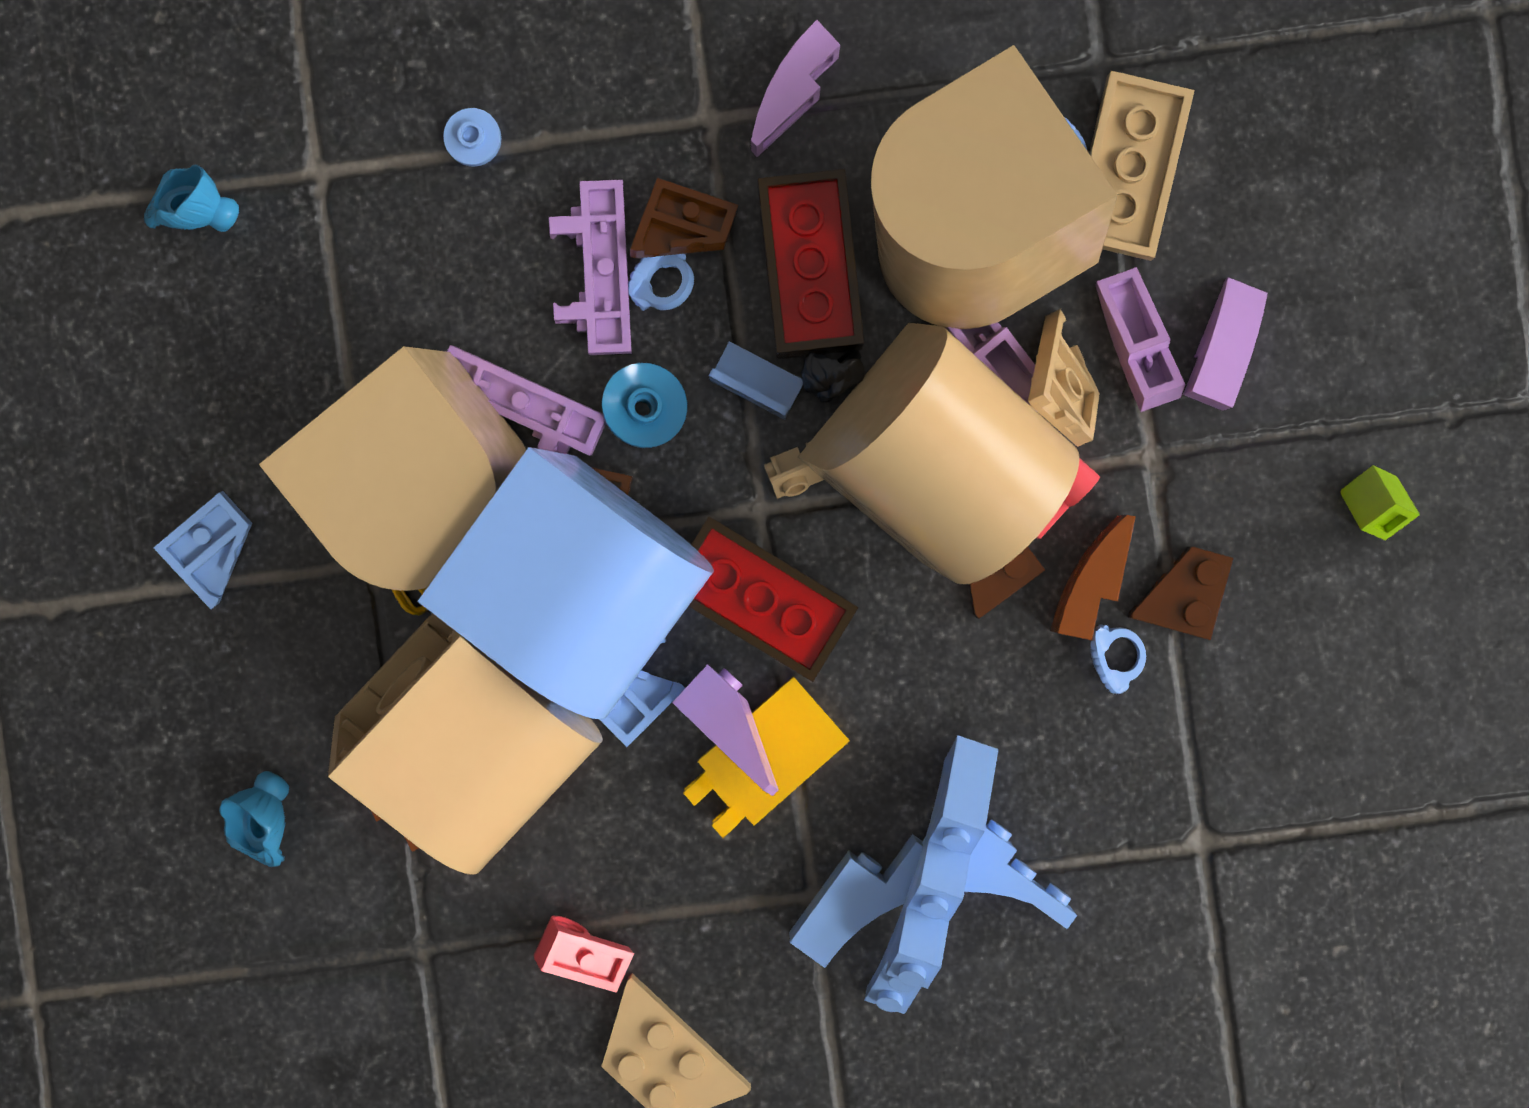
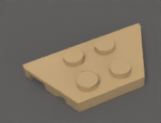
[1028,309,1100,447]
[602,973,751,1108]

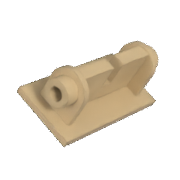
[764,442,824,499]

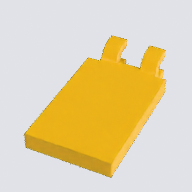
[683,676,850,838]

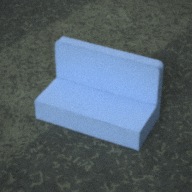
[708,341,803,420]

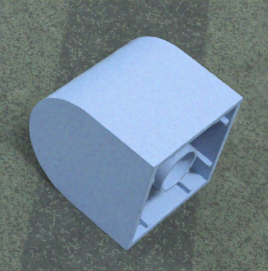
[417,447,714,719]

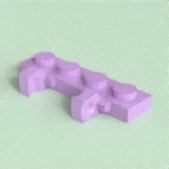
[549,180,632,355]
[447,345,606,456]

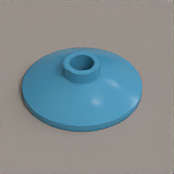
[602,363,687,448]

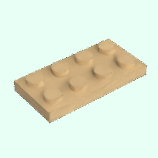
[1089,71,1195,261]

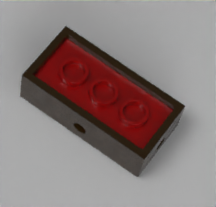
[758,169,864,359]
[689,516,859,682]

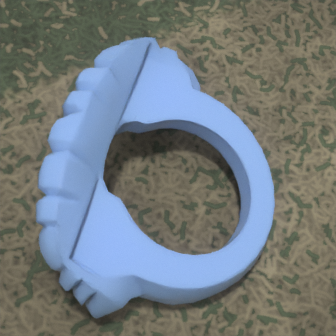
[628,254,694,311]
[1090,624,1146,694]

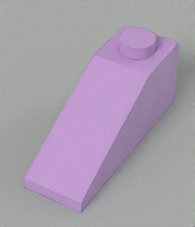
[672,664,779,796]

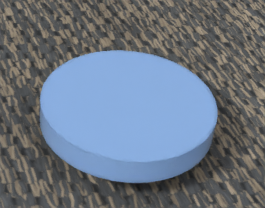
[443,108,501,167]

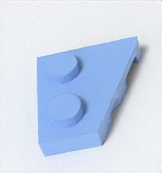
[154,491,252,609]
[599,671,685,747]

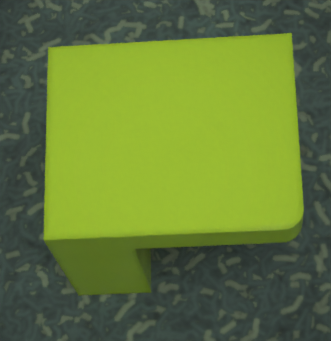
[1341,465,1420,540]

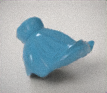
[144,165,239,232]
[219,771,289,867]

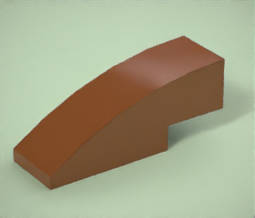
[1050,515,1136,640]

